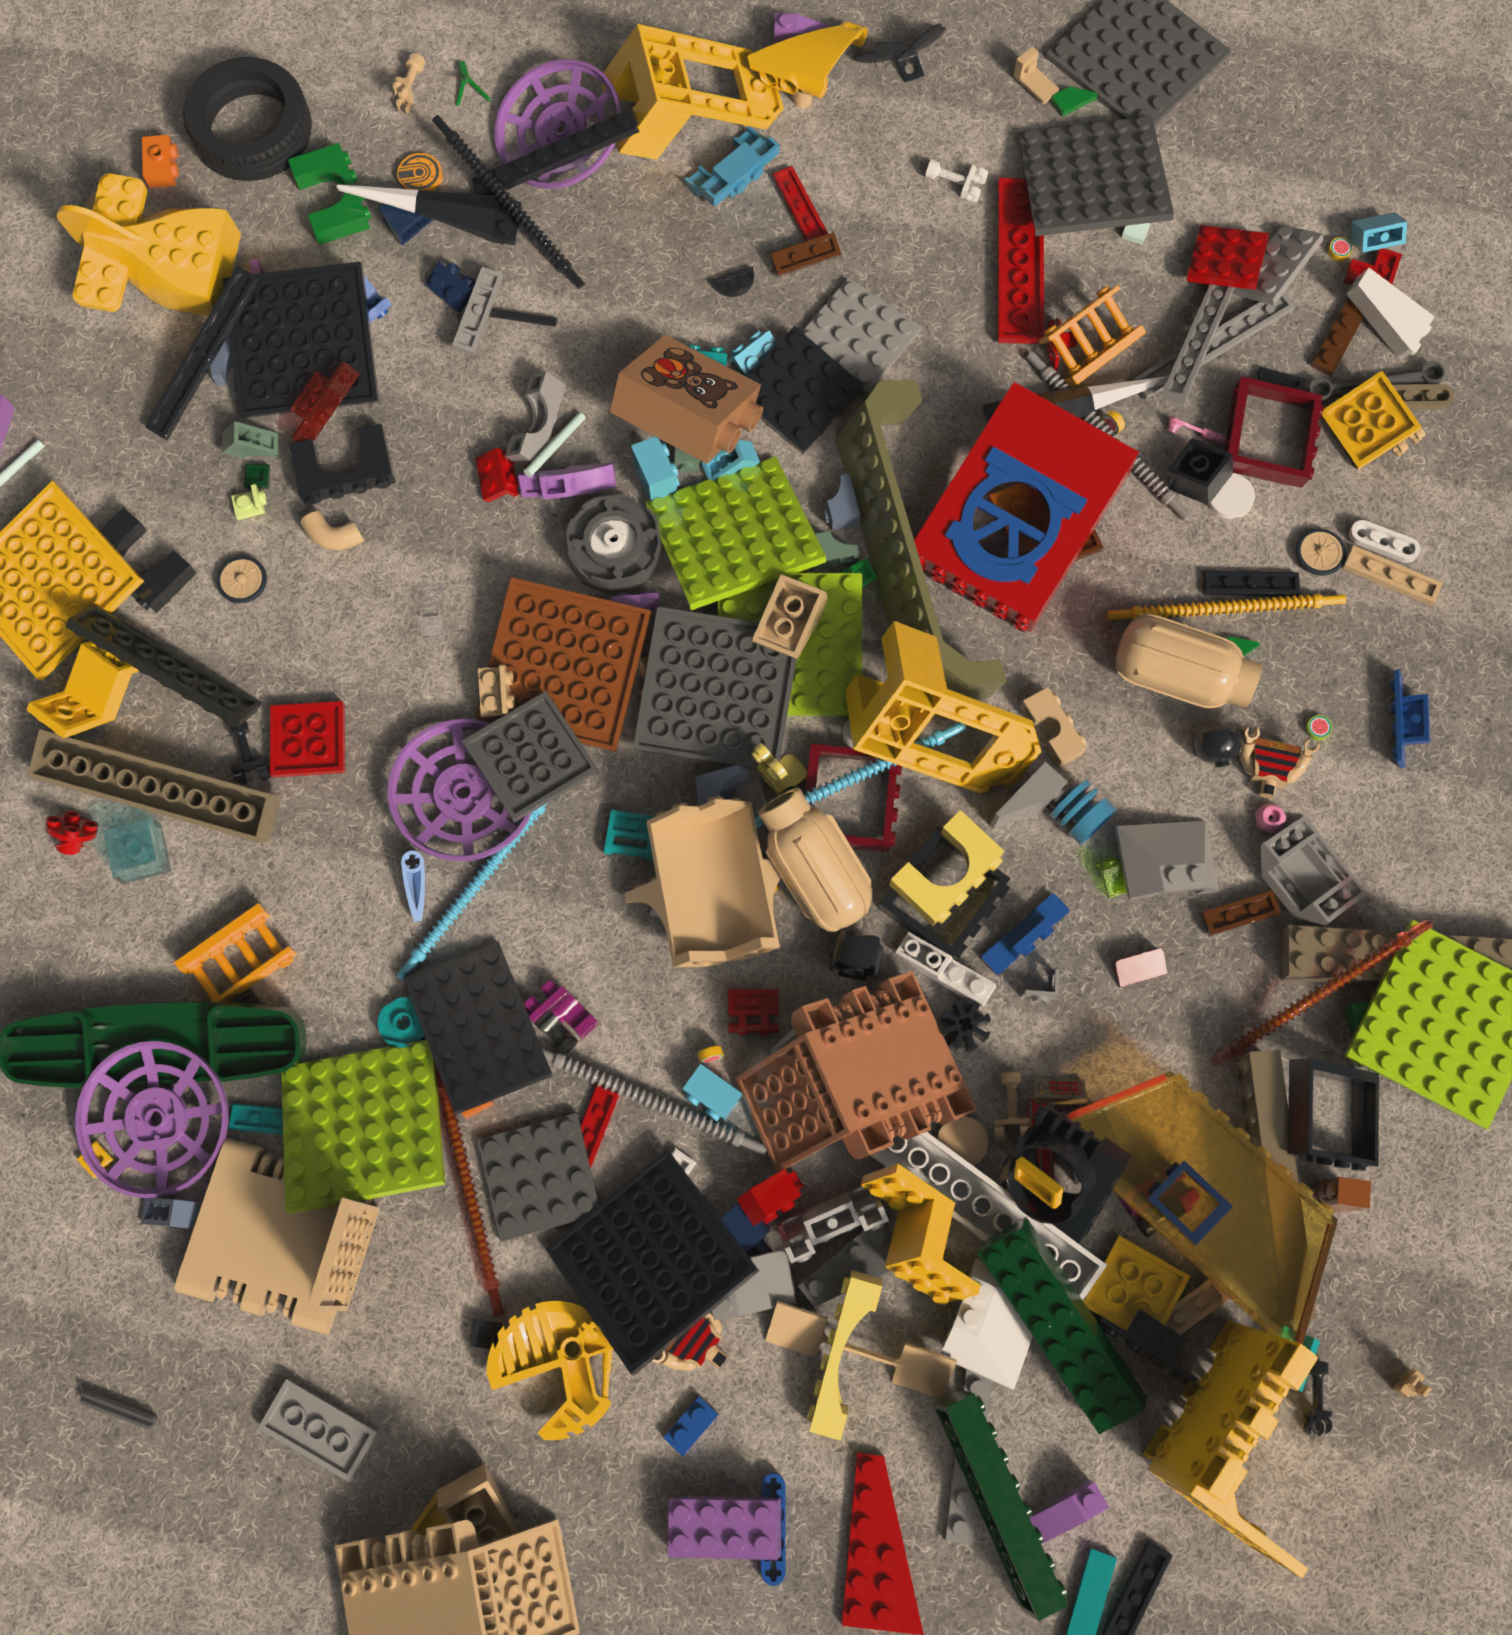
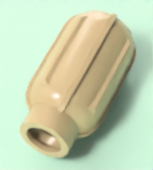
[1115,614,1263,709]
[758,788,873,932]

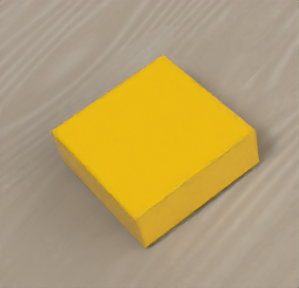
[76,1141,114,1178]

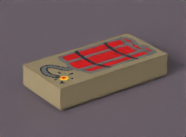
[1033,1078,1087,1105]

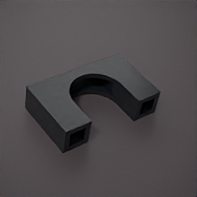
[289,424,396,504]
[100,507,197,613]

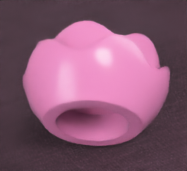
[1255,803,1286,834]

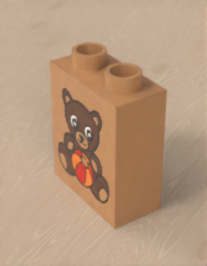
[610,335,763,464]

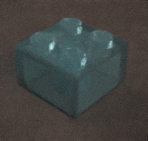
[103,818,171,884]

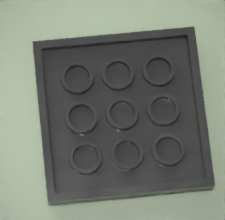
[462,691,598,823]
[477,1113,600,1242]

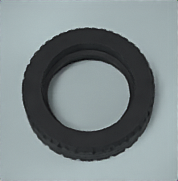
[183,57,312,181]

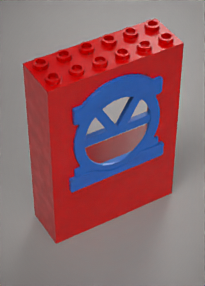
[914,382,1139,633]

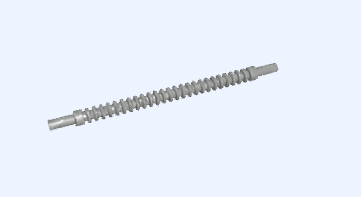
[542,1048,766,1155]

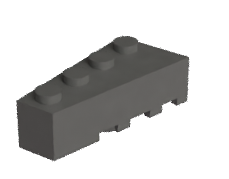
[797,1225,892,1308]

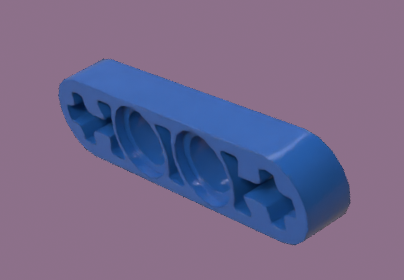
[761,1472,786,1586]

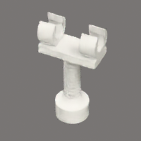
[925,159,988,203]

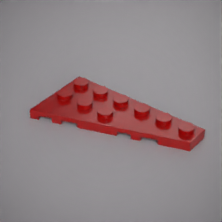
[842,1453,924,1635]

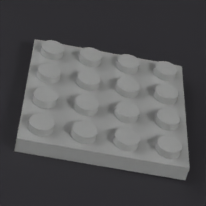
[802,277,921,396]

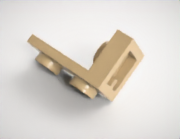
[1013,47,1059,104]

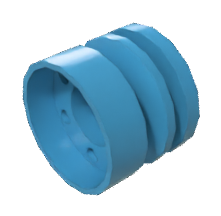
[1050,779,1117,845]

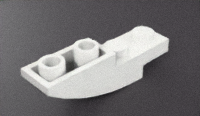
[895,932,996,1007]

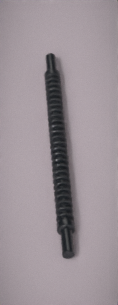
[432,115,585,289]

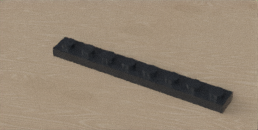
[472,108,640,196]
[145,265,260,441]

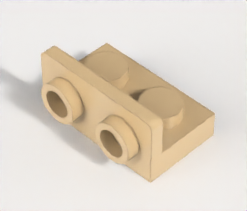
[478,665,515,718]

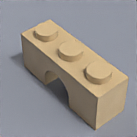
[1020,687,1086,768]

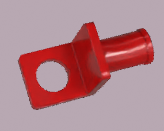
[1046,318,1077,370]

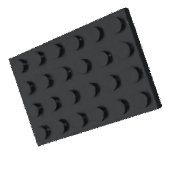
[404,941,552,1115]

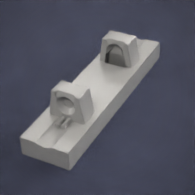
[452,266,504,357]

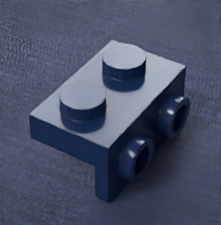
[425,261,476,312]

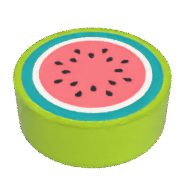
[1305,715,1332,741]

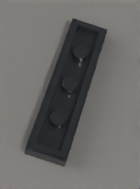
[1202,570,1300,597]
[1100,1540,1173,1635]

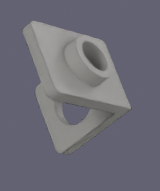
[1021,967,1059,1003]

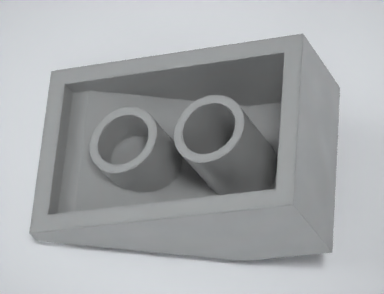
[990,762,1068,829]
[712,1249,796,1321]

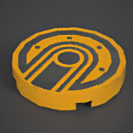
[397,153,443,191]

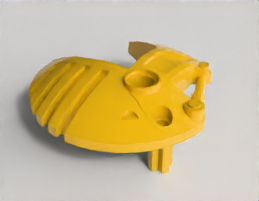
[486,1301,613,1440]

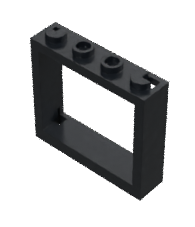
[878,826,1011,959]
[1287,1058,1379,1172]

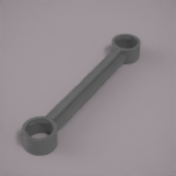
[1306,361,1445,404]

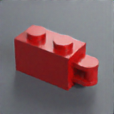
[737,1169,804,1226]

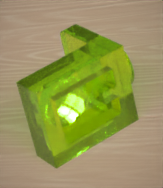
[1095,857,1127,898]

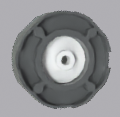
[566,494,662,593]

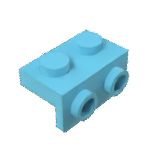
[728,330,778,377]

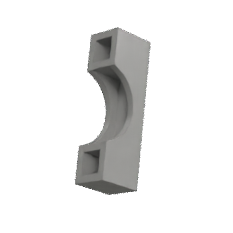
[505,371,566,469]

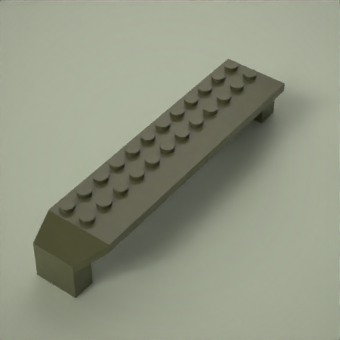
[836,380,1007,701]

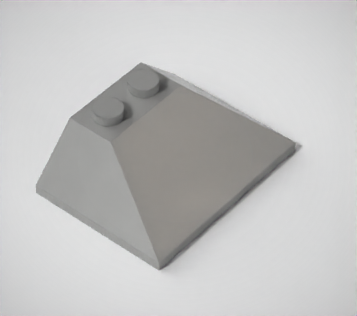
[1261,815,1368,925]
[1115,821,1220,900]

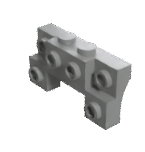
[777,1186,889,1263]

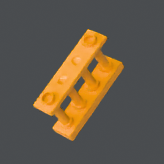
[1038,285,1146,387]
[174,903,297,1002]

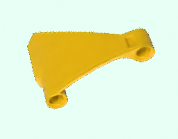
[747,21,868,99]

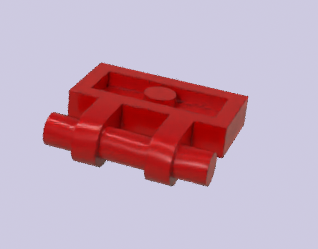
[728,989,779,1036]

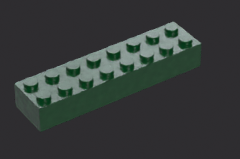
[978,1217,1147,1435]
[932,1389,1068,1622]

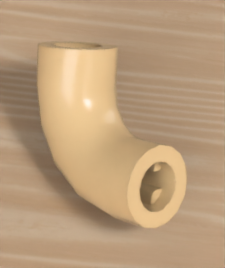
[300,511,364,551]

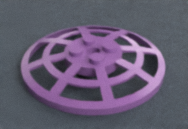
[495,59,622,189]
[387,719,532,861]
[75,1041,229,1198]

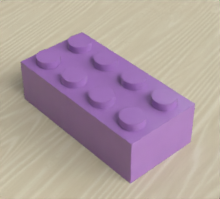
[668,1496,781,1560]

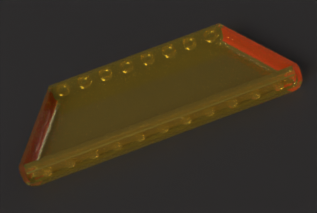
[1067,1071,1338,1345]

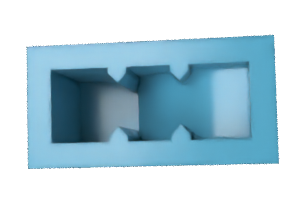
[702,440,760,481]

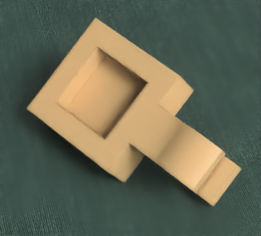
[1392,1369,1432,1398]

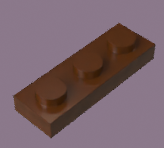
[770,232,842,277]
[1200,890,1281,937]

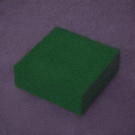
[244,464,271,489]

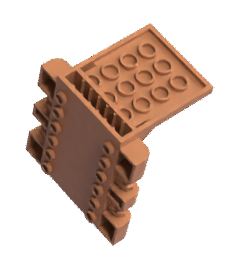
[735,971,978,1173]

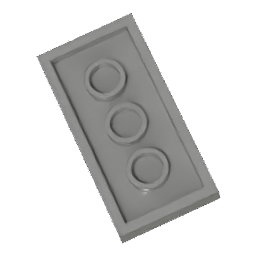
[1234,224,1323,305]
[258,1379,379,1482]

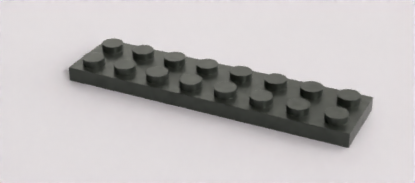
[65,604,262,727]

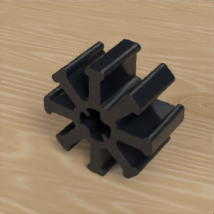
[940,999,991,1053]

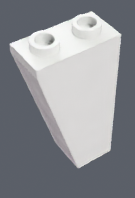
[1347,268,1434,359]

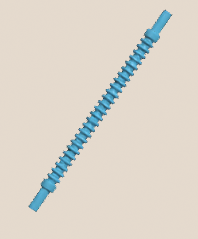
[755,722,966,828]
[396,803,548,982]

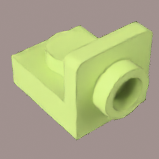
[231,484,267,520]

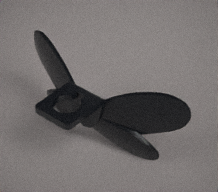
[856,23,947,82]

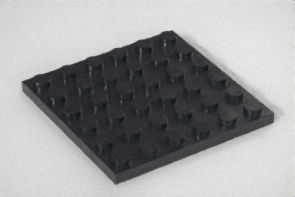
[223,261,379,419]
[545,1149,760,1376]

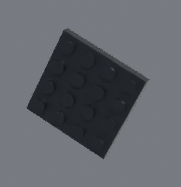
[747,326,864,455]

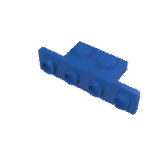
[1390,669,1431,768]
[981,893,1070,975]

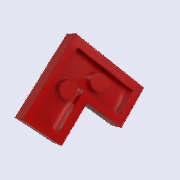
[1343,248,1402,285]

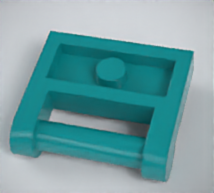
[604,810,656,861]

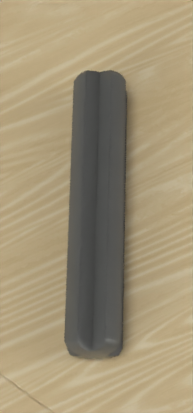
[80,1390,158,1430]

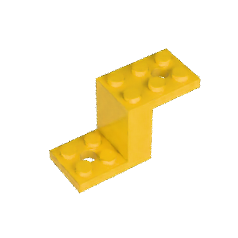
[27,641,139,738]
[861,1164,980,1304]

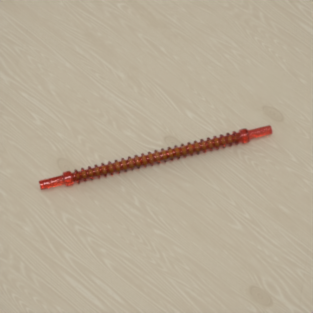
[1209,918,1434,1067]
[435,1063,504,1317]

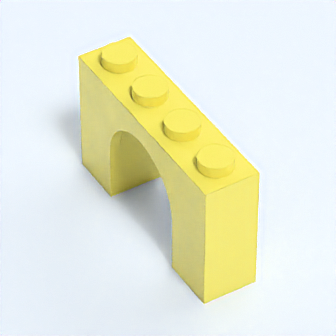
[889,810,1004,926]

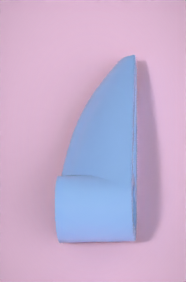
[401,851,425,922]

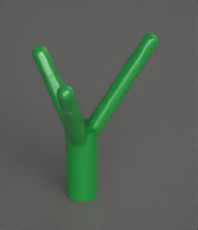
[456,61,491,106]

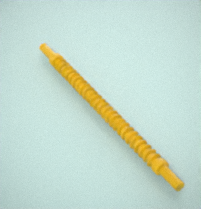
[1107,593,1346,620]

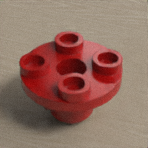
[45,811,99,855]

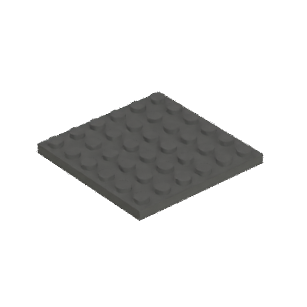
[1045,0,1231,126]
[1018,116,1174,236]
[633,606,796,770]

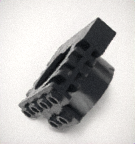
[999,1102,1133,1244]

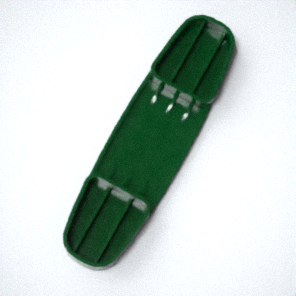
[0,1001,307,1088]

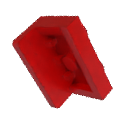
[475,448,519,502]

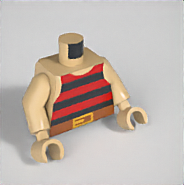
[1239,725,1320,798]
[652,1311,728,1371]

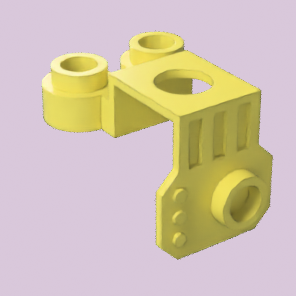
[751,743,808,796]

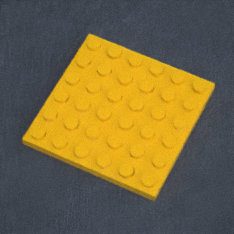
[0,481,144,681]

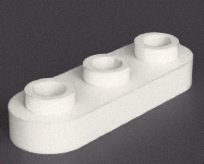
[1349,520,1421,563]

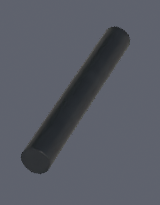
[489,308,558,327]

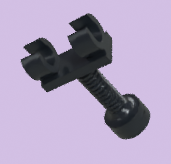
[228,721,271,785]
[1304,1361,1333,1437]

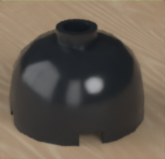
[1193,728,1244,768]

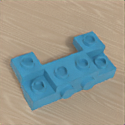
[684,126,780,207]

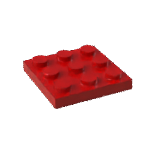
[1187,225,1269,290]
[270,701,346,778]

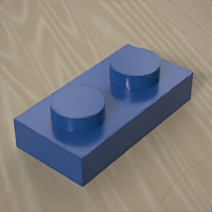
[663,1396,719,1457]

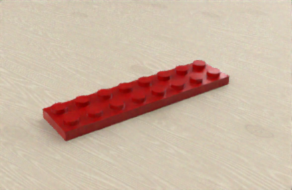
[998,178,1045,344]

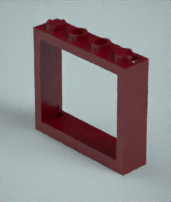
[1223,376,1324,488]
[805,744,902,853]

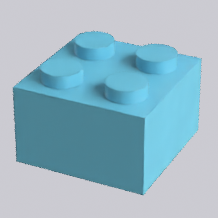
[631,436,680,502]

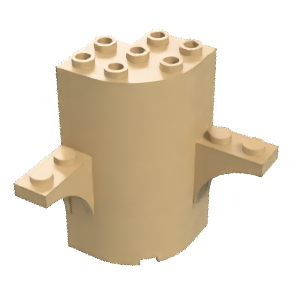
[624,796,781,968]

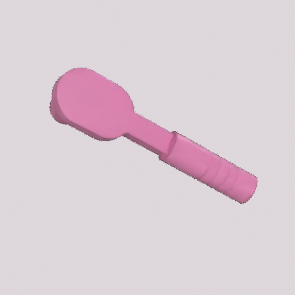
[1167,416,1226,445]

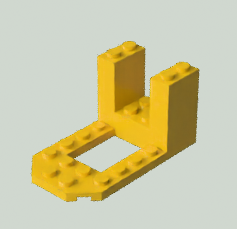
[601,24,784,160]
[845,621,1041,794]

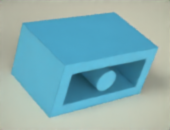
[1351,212,1407,253]
[683,1064,742,1121]

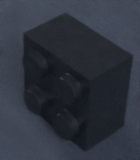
[1166,438,1234,506]

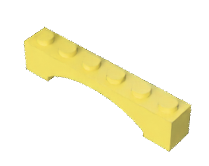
[806,1270,883,1441]

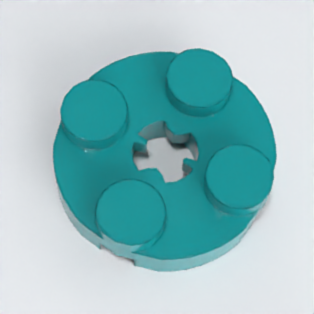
[377,997,425,1048]

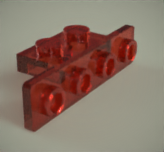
[290,361,359,442]

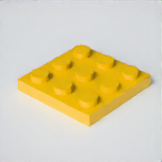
[1322,371,1422,469]
[1084,1235,1190,1331]

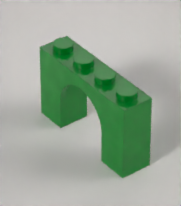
[288,143,372,245]

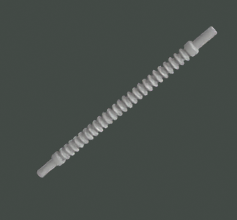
[1027,352,1191,520]

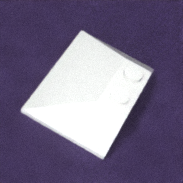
[940,1258,1033,1390]

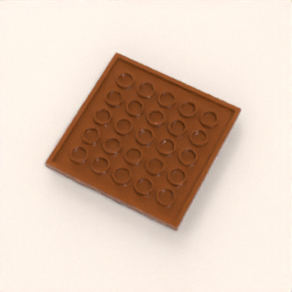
[475,577,652,752]

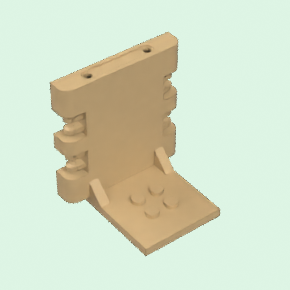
[175,1138,380,1335]
[335,1519,580,1635]

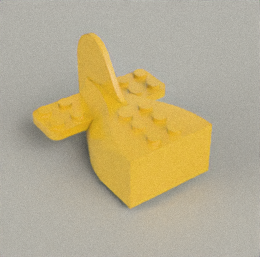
[57,174,241,316]

